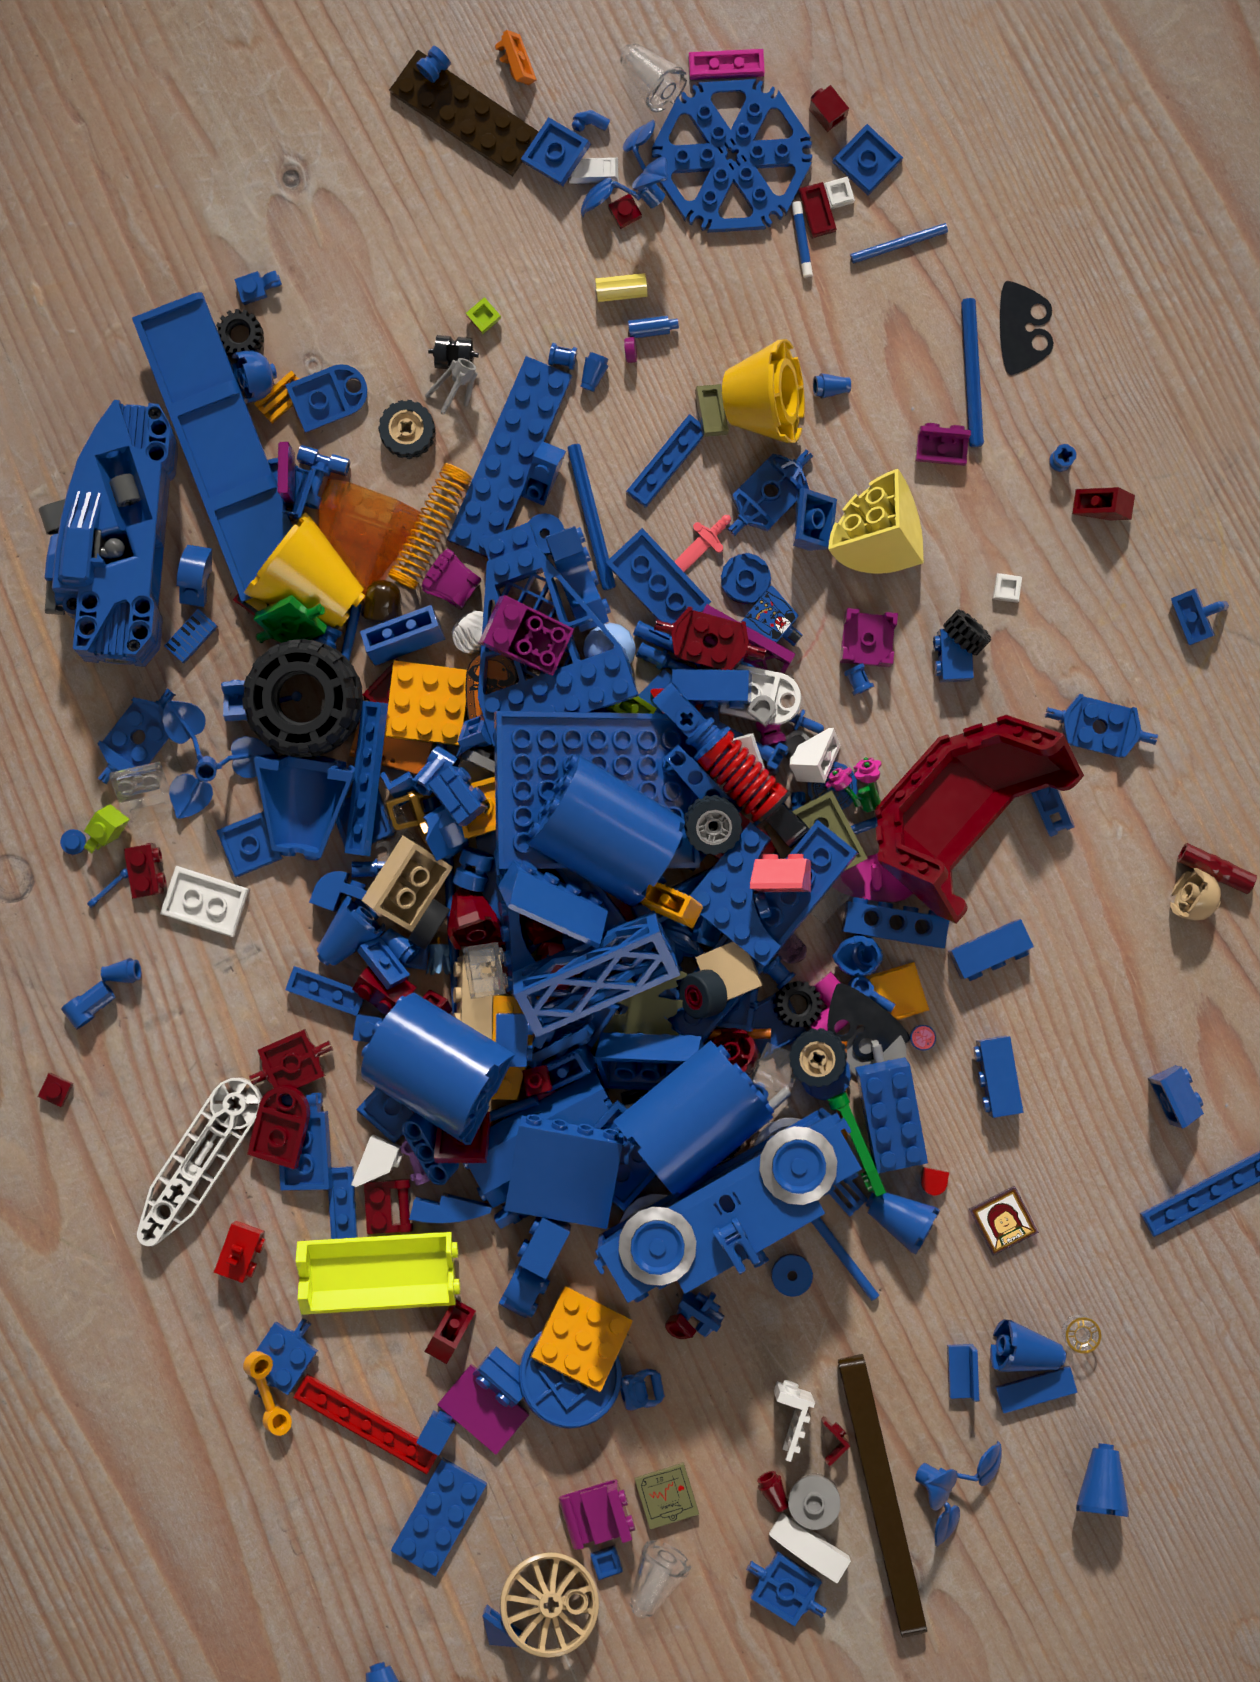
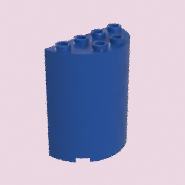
[526,754,685,907]
[361,993,516,1145]
[613,1040,775,1198]

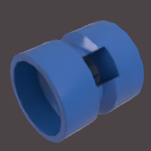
[452,847,494,892]

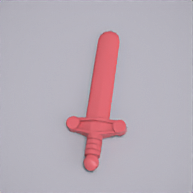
[674,515,731,572]

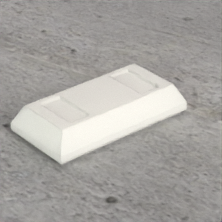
[569,157,619,184]

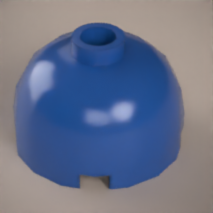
[232,350,277,403]

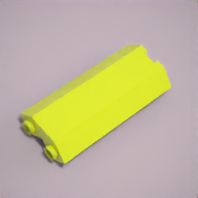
[296,1232,460,1315]

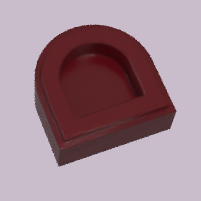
[665,1314,697,1339]

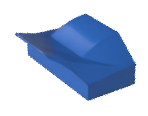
[456,715,492,759]
[423,805,469,861]

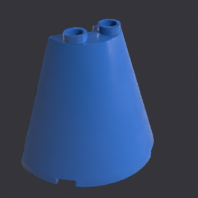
[254,753,355,860]

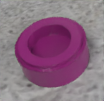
[624,337,637,363]

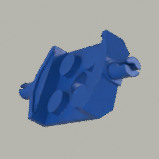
[727,449,813,536]
[97,688,176,784]
[1045,694,1158,758]

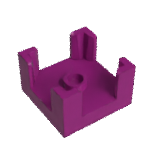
[840,608,898,668]

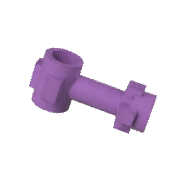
[400,1138,430,1185]

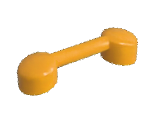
[243,1351,292,1436]

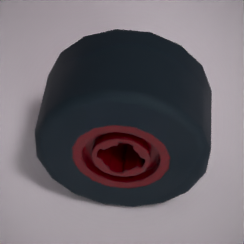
[679,969,728,1019]

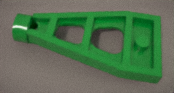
[827,1092,886,1197]

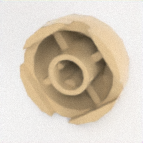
[1170,868,1221,921]

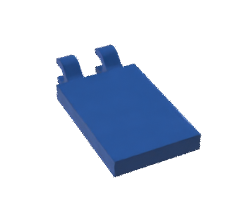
[279,1093,333,1190]

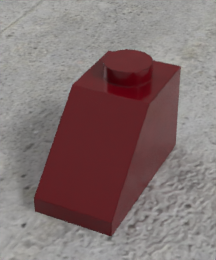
[1072,487,1135,521]
[424,1299,476,1364]

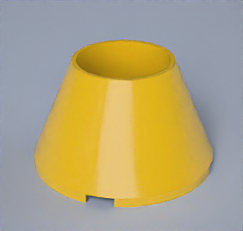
[722,339,805,443]

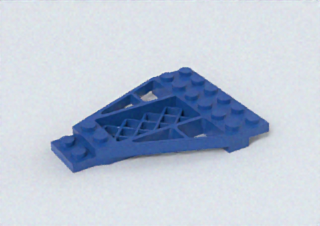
[478,522,639,747]

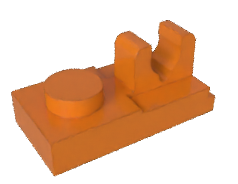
[495,30,537,85]

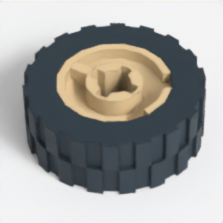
[378,400,436,459]
[789,1028,847,1087]

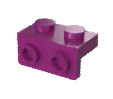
[915,423,971,466]

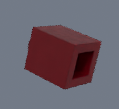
[809,85,849,132]

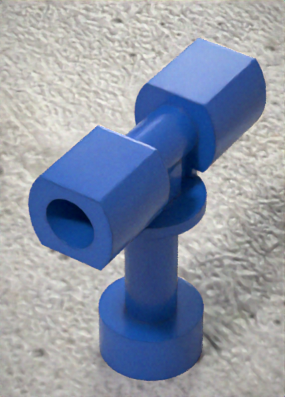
[297,445,351,509]

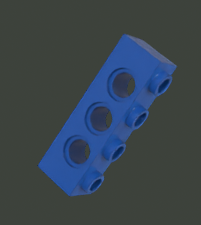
[841,897,949,949]

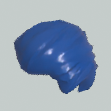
[832,935,883,977]

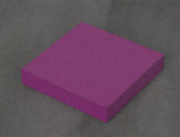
[277,442,295,504]

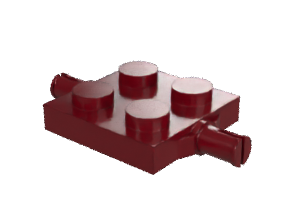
[249,1029,333,1094]

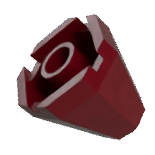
[447,887,502,951]

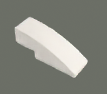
[769,1512,851,1583]

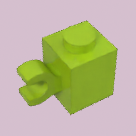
[84,804,130,854]

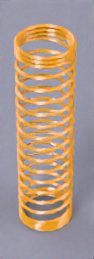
[387,463,472,590]

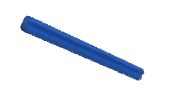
[961,298,984,447]
[567,444,616,590]

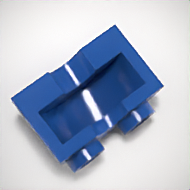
[498,1265,550,1318]

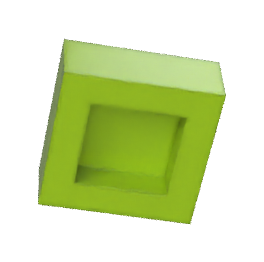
[466,297,501,335]

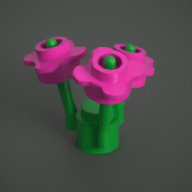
[825,757,882,812]

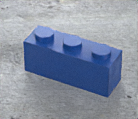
[360,605,446,666]
[672,669,752,709]
[948,919,1034,981]
[973,1035,1024,1118]

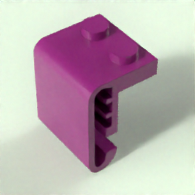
[558,1479,636,1550]

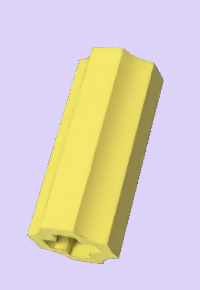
[595,273,647,302]

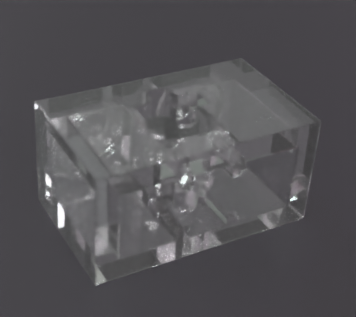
[463,942,508,999]

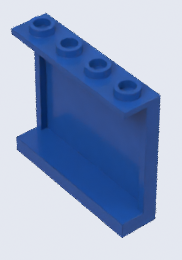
[505,1114,624,1229]

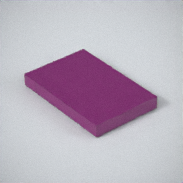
[437,1364,530,1455]

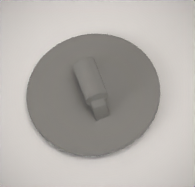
[846,1026,906,1076]

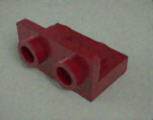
[124,843,167,899]

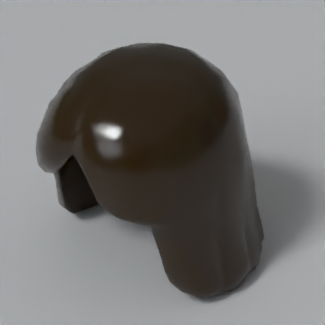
[361,580,402,623]

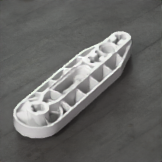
[137,1078,262,1246]

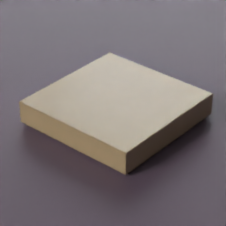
[695,942,763,1001]

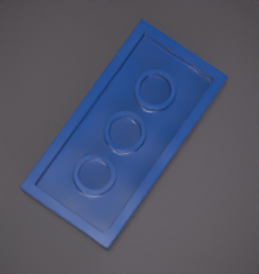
[605,528,711,624]
[391,1457,487,1576]

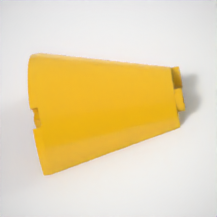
[244,512,365,628]

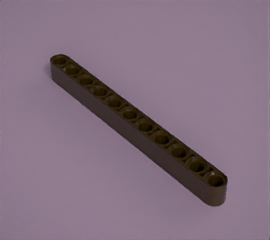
[838,1354,928,1638]

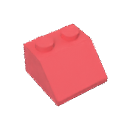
[750,854,811,892]

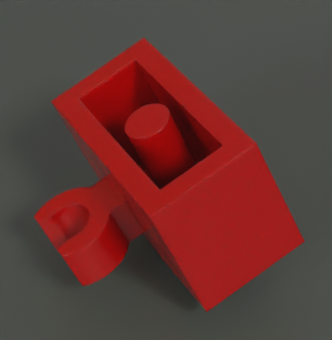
[213,1221,266,1283]

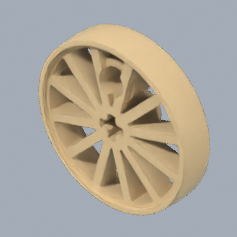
[500,1552,599,1658]

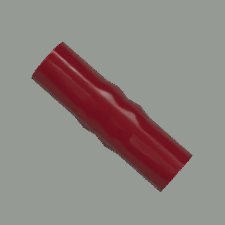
[1177,843,1257,894]

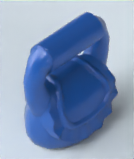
[620,1369,665,1411]

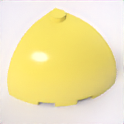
[828,469,924,574]

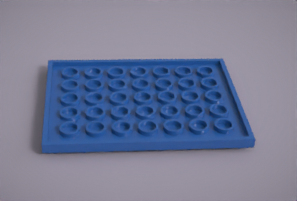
[494,711,700,869]

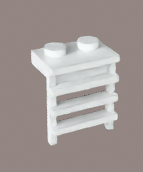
[774,1380,815,1462]

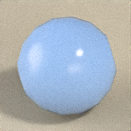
[583,622,636,664]

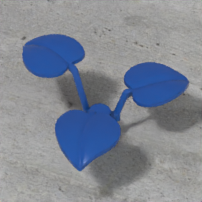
[581,120,669,217]
[163,700,274,819]
[915,1441,1002,1547]

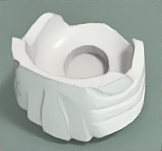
[451,611,483,654]

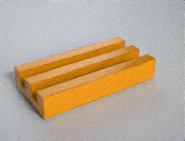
[254,370,299,424]

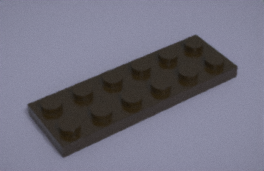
[389,50,539,177]

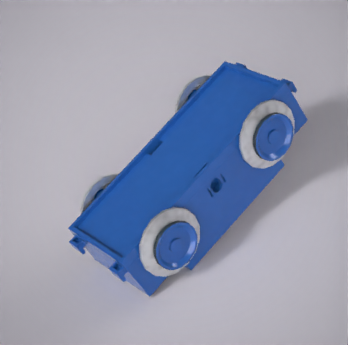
[594,1108,862,1303]

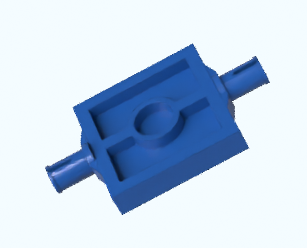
[254,1318,318,1398]
[746,1552,827,1626]

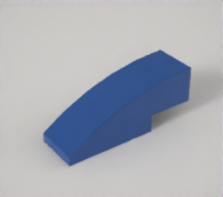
[409,1193,493,1223]

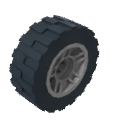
[684,795,742,855]

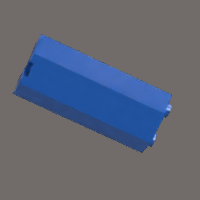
[463,1071,613,1208]

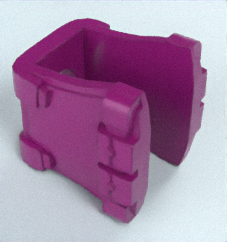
[421,548,482,610]

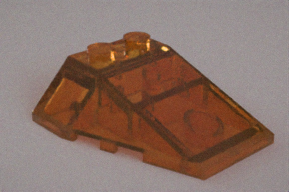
[318,479,423,599]

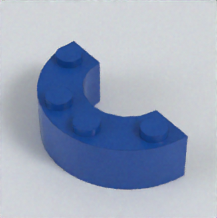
[546,526,611,632]

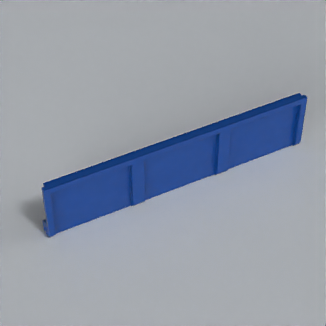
[132,292,293,602]

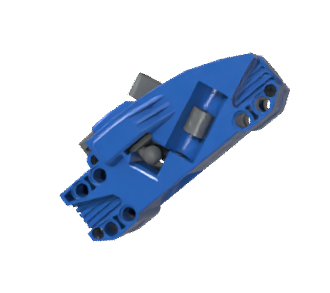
[39,400,178,667]

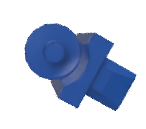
[676,1291,725,1337]

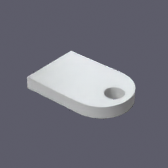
[720,664,802,725]

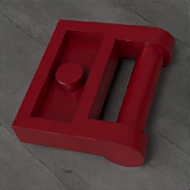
[364,1179,413,1234]

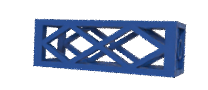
[512,910,680,1037]

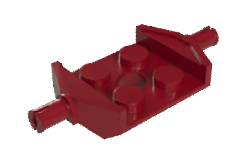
[654,607,767,670]

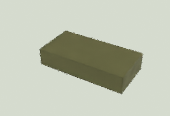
[695,384,729,437]

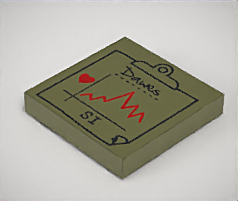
[635,1462,699,1530]

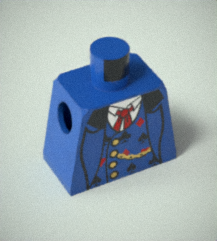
[741,585,803,646]

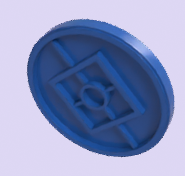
[518,1330,622,1429]

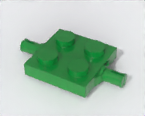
[254,595,327,643]

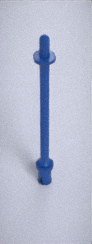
[636,642,824,734]

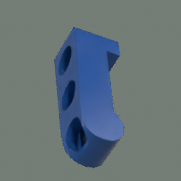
[664,745,729,800]

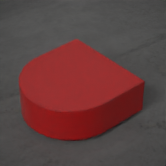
[921,1167,949,1196]

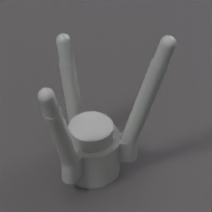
[425,358,478,415]

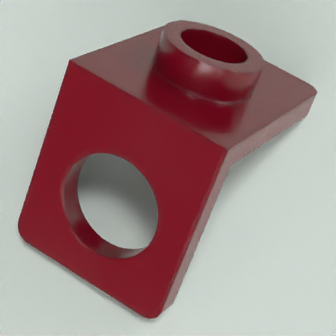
[821,1416,850,1467]

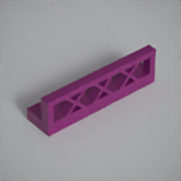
[702,604,795,674]

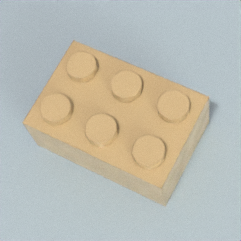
[362,835,453,932]

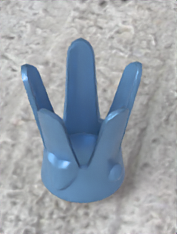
[425,937,452,975]

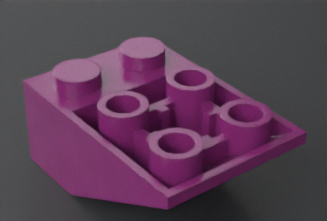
[478,595,574,676]

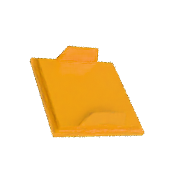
[866,962,929,1020]

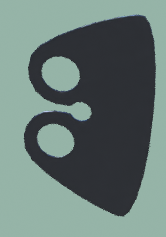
[1000,281,1054,375]
[828,983,910,1060]

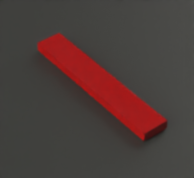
[293,1374,438,1475]

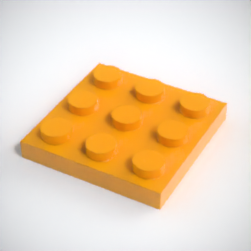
[384,660,467,746]
[530,1286,633,1393]

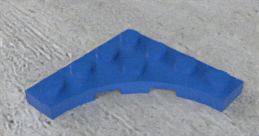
[690,822,782,967]

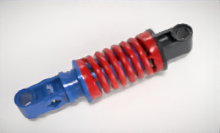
[653,682,810,848]

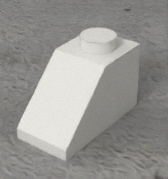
[789,728,841,783]
[351,1135,403,1187]

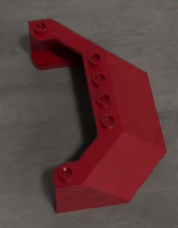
[875,715,1084,924]

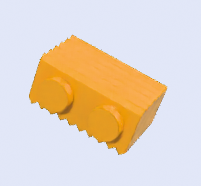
[640,882,703,928]

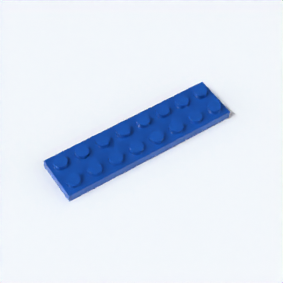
[447,356,572,558]

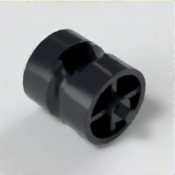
[428,335,479,369]

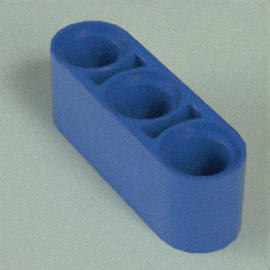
[402,1112,459,1185]

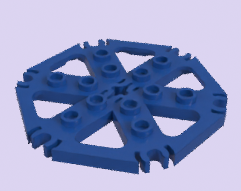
[652,79,812,233]

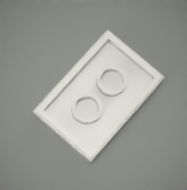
[160,866,250,937]

